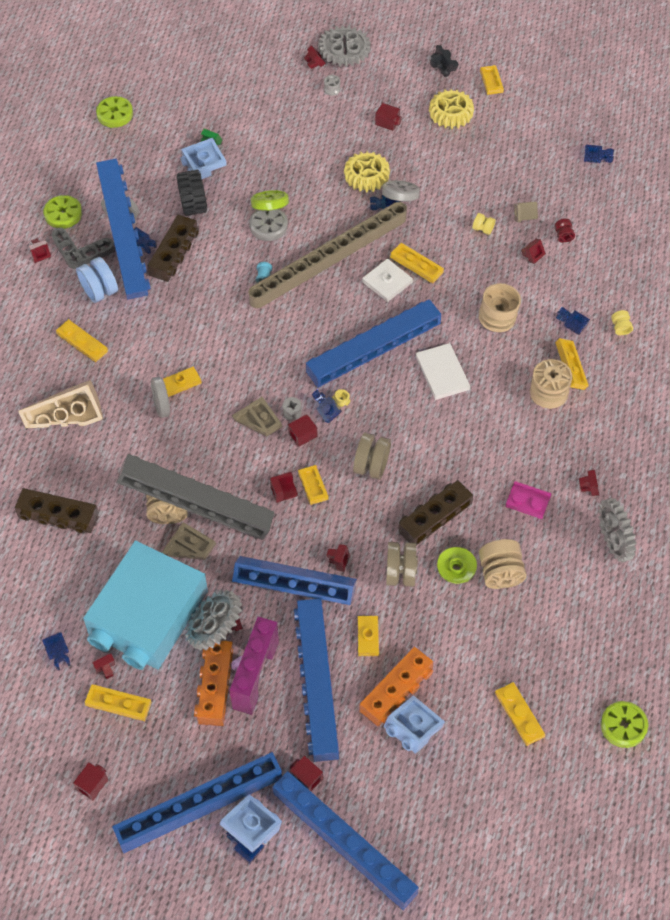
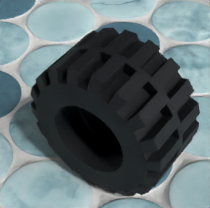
[176,169,207,216]

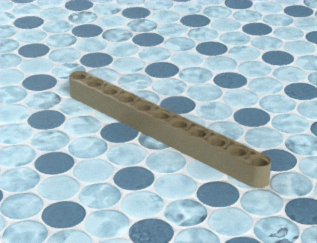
[248,202,407,308]

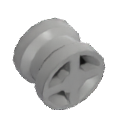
[324,75,340,96]
[283,397,302,420]

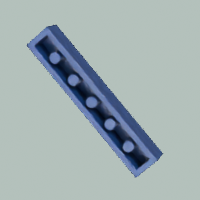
[232,556,357,605]

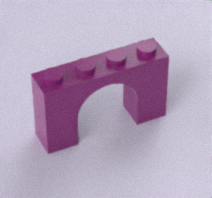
[229,616,279,715]

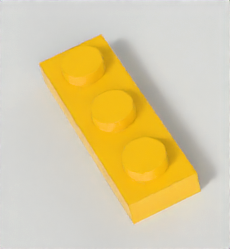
[390,243,444,284]
[56,319,108,363]
[555,338,589,390]
[495,682,545,746]
[85,684,152,721]

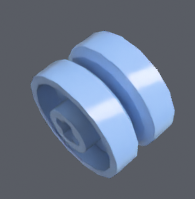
[76,257,118,303]

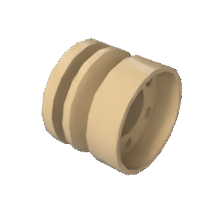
[479,283,521,332]
[530,359,572,409]
[146,495,188,524]
[479,539,526,589]

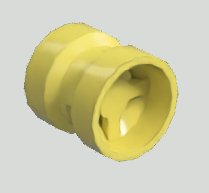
[472,213,496,235]
[611,310,633,335]

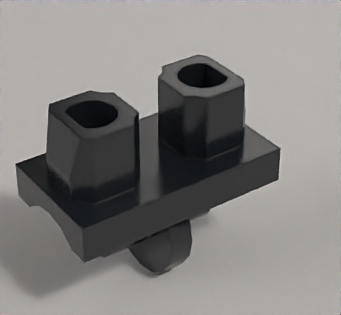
[430,45,459,77]

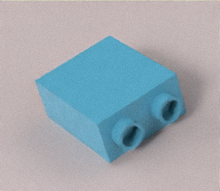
[83,540,208,670]

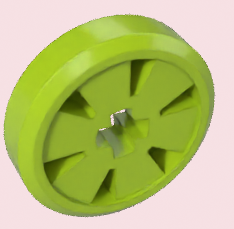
[96,96,133,128]
[250,190,289,211]
[43,195,82,229]
[600,701,648,748]

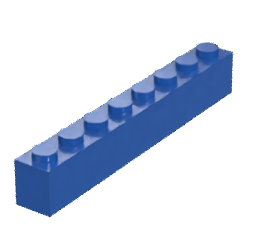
[96,158,151,300]
[306,299,441,388]
[294,598,339,762]
[112,752,282,854]
[273,771,419,911]

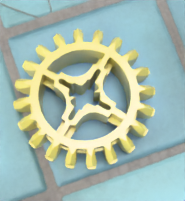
[429,89,474,129]
[344,151,390,193]

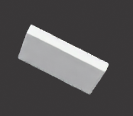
[416,343,470,400]

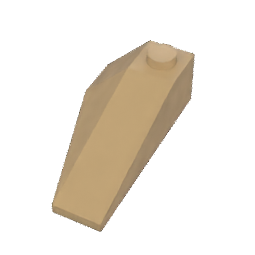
[18,380,103,428]

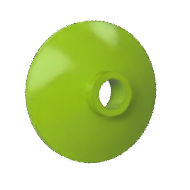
[437,547,477,584]

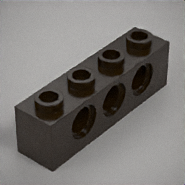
[147,214,199,282]
[398,480,473,546]
[14,488,99,534]

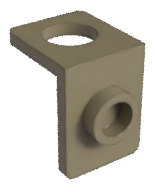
[514,201,538,222]

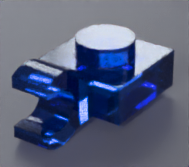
[556,307,590,335]
[312,390,342,423]
[226,832,264,864]

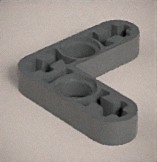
[51,228,115,269]

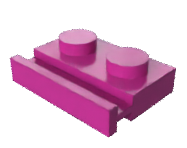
[505,481,551,519]

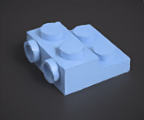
[180,138,227,179]
[384,695,445,754]
[220,794,282,852]

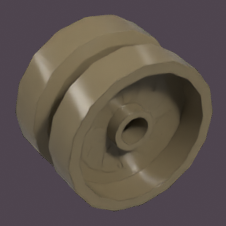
[353,432,391,480]
[386,542,418,587]

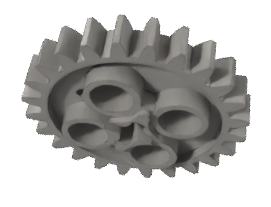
[318,25,371,67]
[598,498,636,563]
[185,589,242,651]

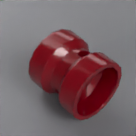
[554,218,575,243]

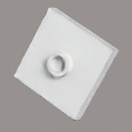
[362,259,413,302]

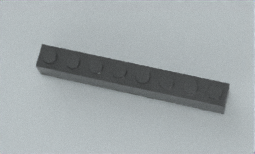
[116,454,274,540]

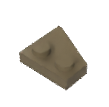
[232,397,283,437]
[161,522,216,560]

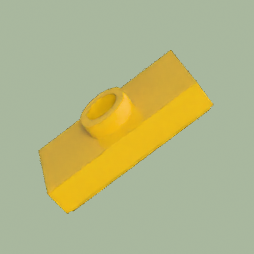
[480,65,504,95]
[163,366,202,397]
[298,465,329,505]
[358,616,379,656]

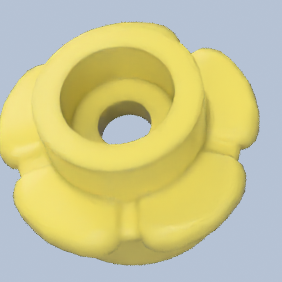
[332,389,350,407]

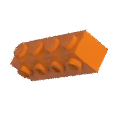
[194,641,234,726]
[360,646,434,727]

